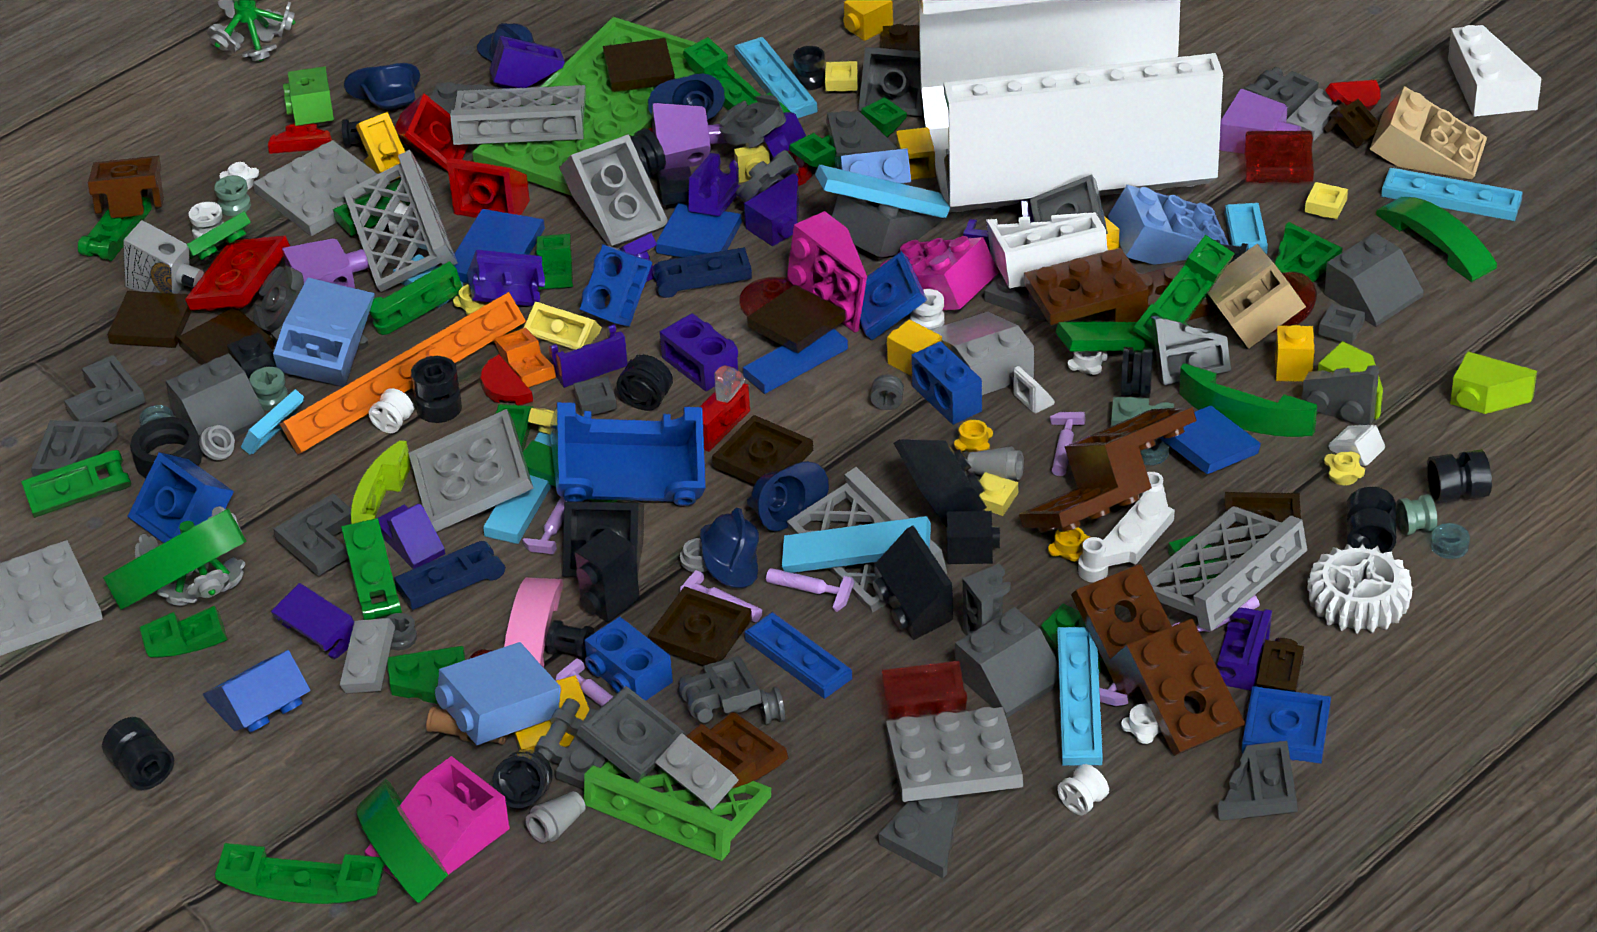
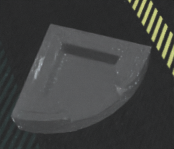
[714,365,745,403]

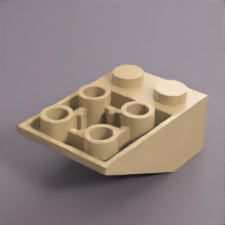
[1370,86,1487,179]
[1208,244,1306,349]

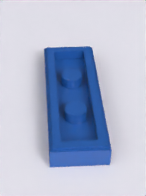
[743,328,848,394]
[745,612,852,699]

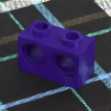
[660,313,738,391]

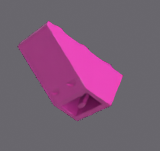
[787,211,867,333]
[880,236,999,310]
[365,756,510,883]

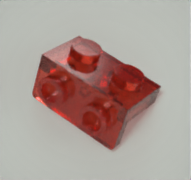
[1244,131,1314,183]
[882,661,967,720]

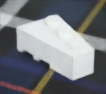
[1448,25,1541,117]
[986,212,1108,289]

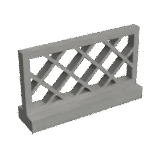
[450,85,586,145]
[343,150,458,292]
[787,467,947,613]
[1147,506,1308,631]

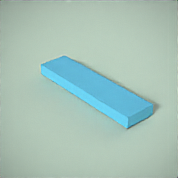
[735,37,818,118]
[815,164,950,218]
[1381,168,1523,221]
[483,432,552,544]
[782,516,931,573]
[1057,627,1103,766]

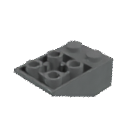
[832,194,949,257]

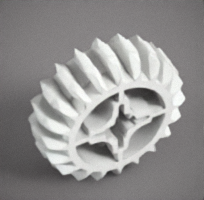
[1307,543,1413,634]

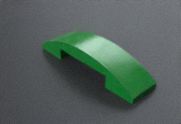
[683,37,790,113]
[789,97,907,168]
[1376,197,1497,282]
[1132,235,1235,345]
[1179,363,1317,437]
[103,508,247,610]
[356,779,448,903]
[215,843,385,904]

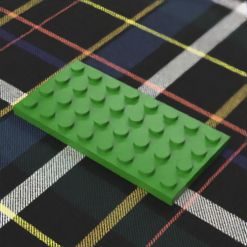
[472,17,696,196]

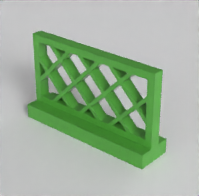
[584,760,772,861]

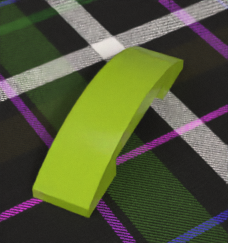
[351,440,411,524]

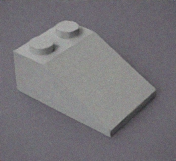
[560,134,668,247]
[931,312,1034,395]

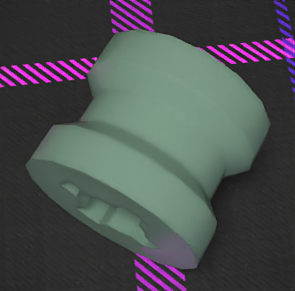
[214,175,251,216]
[249,367,288,411]
[1396,494,1438,535]

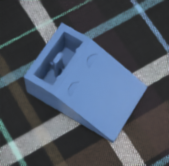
[1108,185,1229,265]
[273,277,375,387]

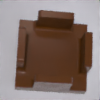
[88,155,164,218]

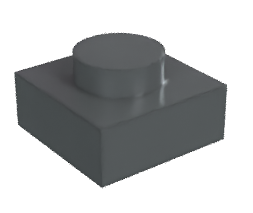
[1319,303,1365,344]
[573,376,617,415]

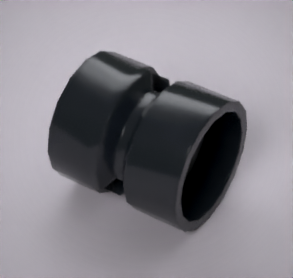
[411,356,462,423]
[1426,449,1492,504]
[1347,487,1397,554]
[102,717,175,790]
[492,749,552,808]

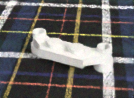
[1078,472,1175,582]

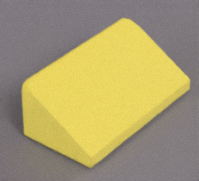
[524,301,602,350]

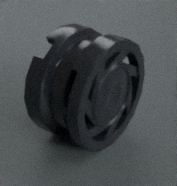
[629,128,666,177]
[1121,347,1153,398]
[616,354,673,411]

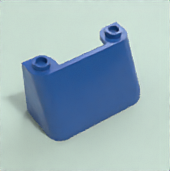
[550,402,706,506]

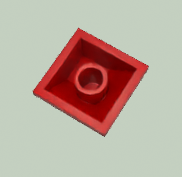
[395,93,469,172]
[447,158,530,218]

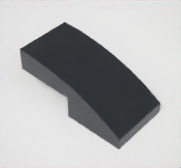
[656,166,692,205]

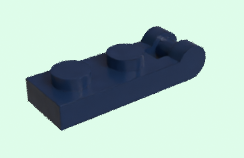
[652,247,752,298]
[394,541,506,610]

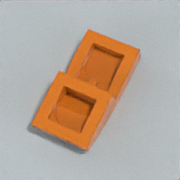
[494,328,556,388]

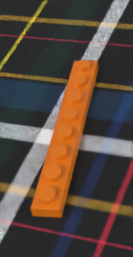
[279,292,526,455]

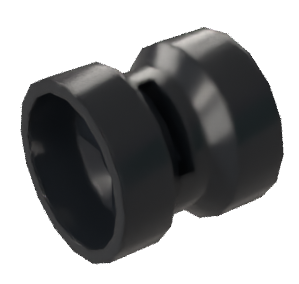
[793,46,825,90]

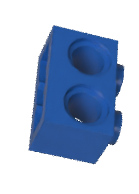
[580,244,653,327]
[911,341,982,425]
[585,616,673,701]

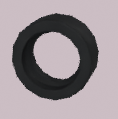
[130,417,202,478]

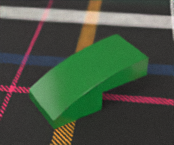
[537,234,573,289]
[139,605,228,657]

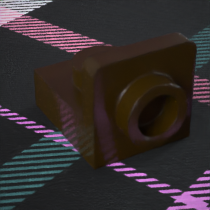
[1324,99,1379,147]
[1257,638,1305,692]

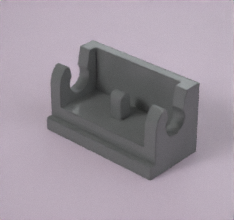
[962,563,1011,636]

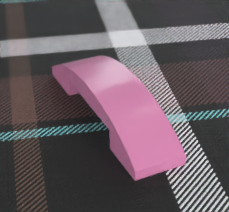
[504,577,563,668]

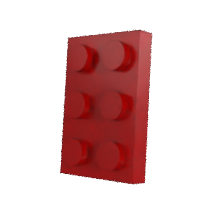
[185,235,290,311]

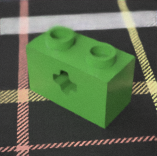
[283,66,334,126]

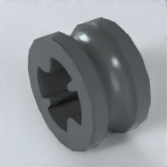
[871,375,904,410]
[386,613,417,651]
[759,687,785,725]

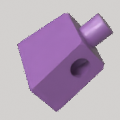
[1219,89,1301,157]
[652,103,727,169]
[282,239,369,288]

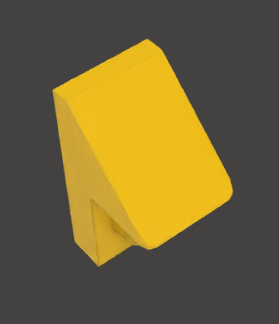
[356,112,405,182]

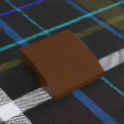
[686,712,789,788]

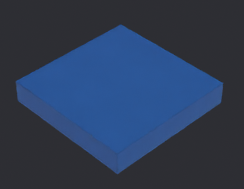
[656,203,742,258]
[860,251,927,340]
[1159,406,1261,474]
[1242,686,1331,764]

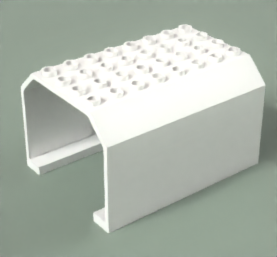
[918,0,1223,212]

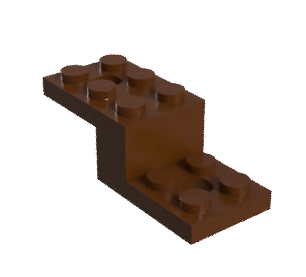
[1024,248,1212,325]
[1019,407,1197,532]
[1071,564,1245,756]

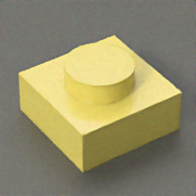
[825,61,858,92]
[734,142,770,183]
[1305,182,1348,219]
[528,408,554,434]
[979,472,1018,516]

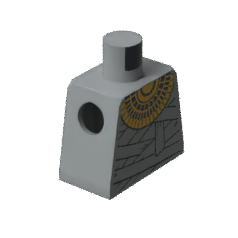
[123,220,204,294]

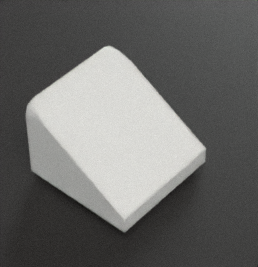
[1014,366,1055,414]
[1328,425,1385,466]

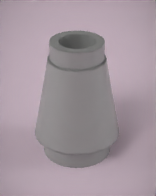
[968,446,1024,481]
[526,791,586,843]

